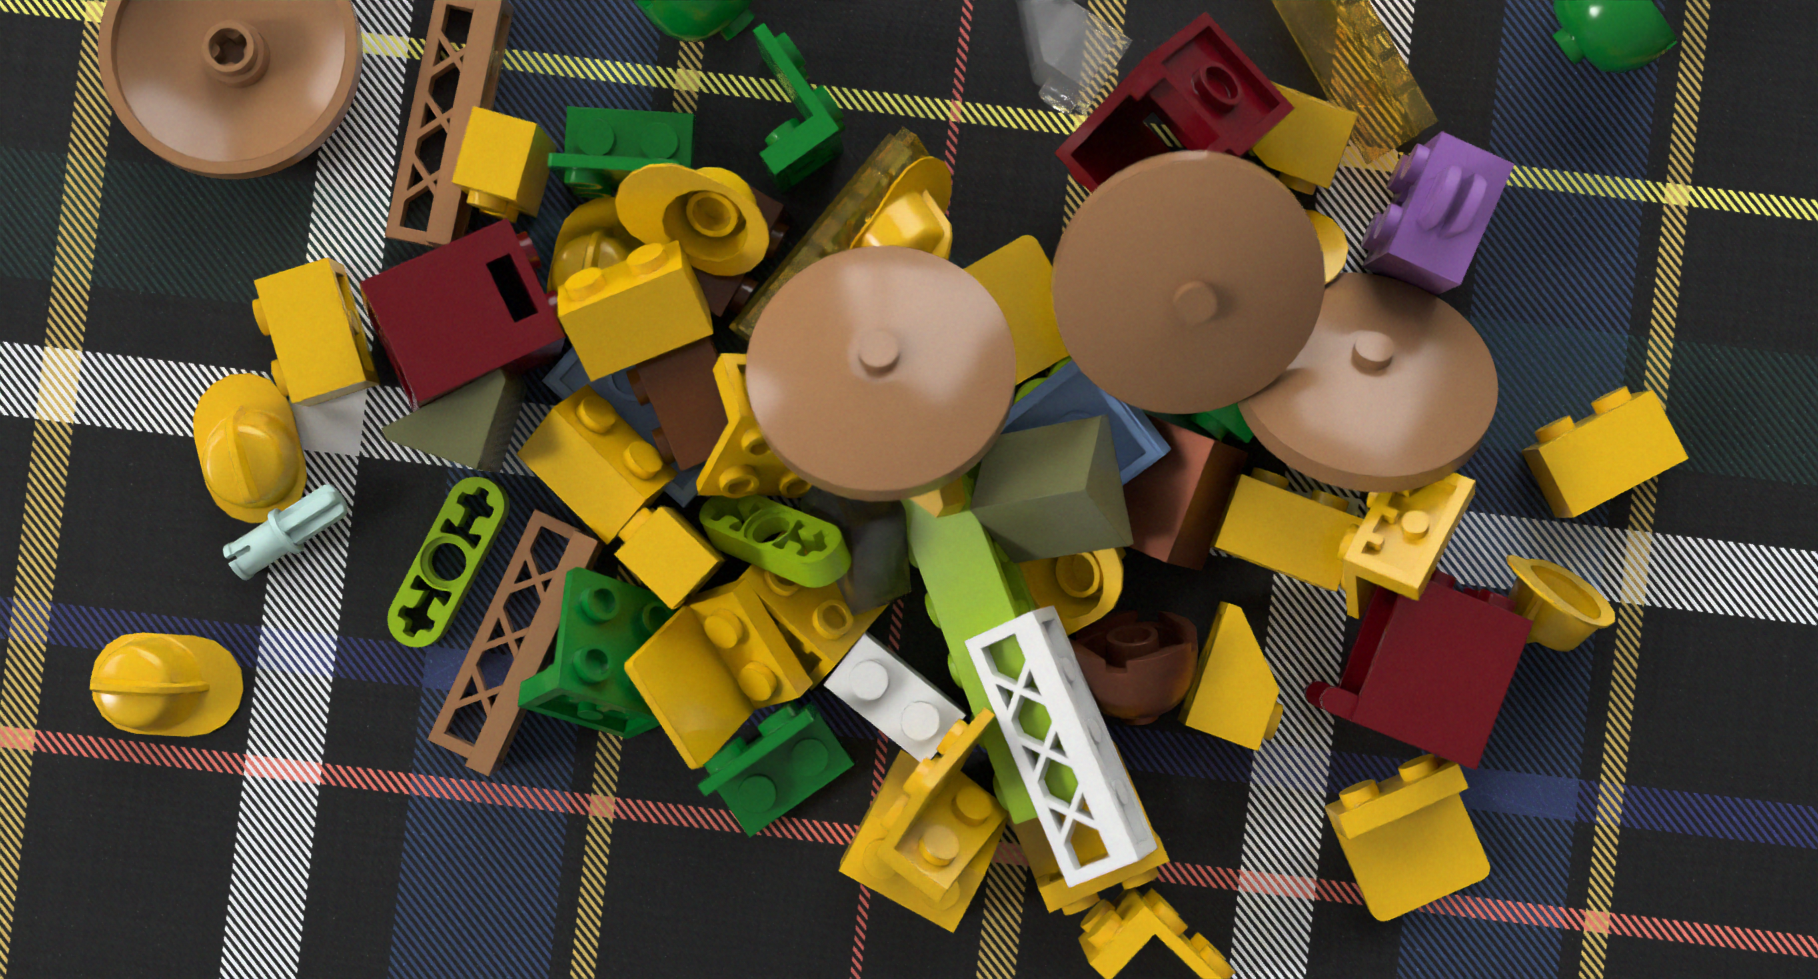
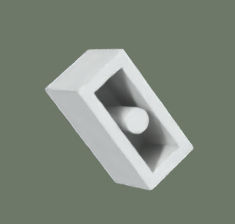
[824,631,966,762]

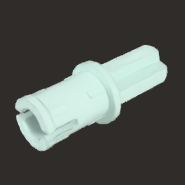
[223,484,348,580]

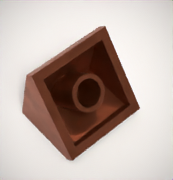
[1122,413,1248,571]

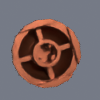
[1069,610,1198,725]

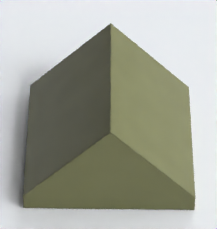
[381,368,528,473]
[969,414,1134,563]

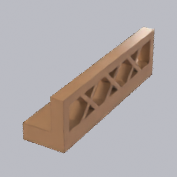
[384,0,514,248]
[427,509,605,776]

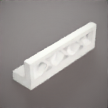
[964,605,1158,888]

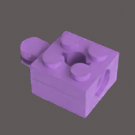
[1361,132,1515,296]

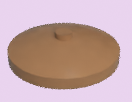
[98,0,363,179]
[1051,151,1325,414]
[746,246,1016,501]
[1238,272,1498,493]

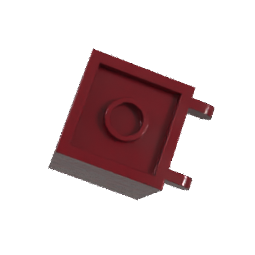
[1054,12,1295,194]
[359,218,566,412]
[1304,569,1534,770]

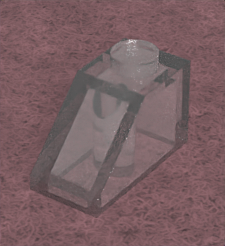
[1016,0,1133,116]

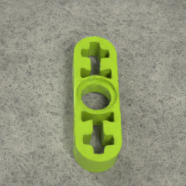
[388,477,510,648]
[699,494,851,588]

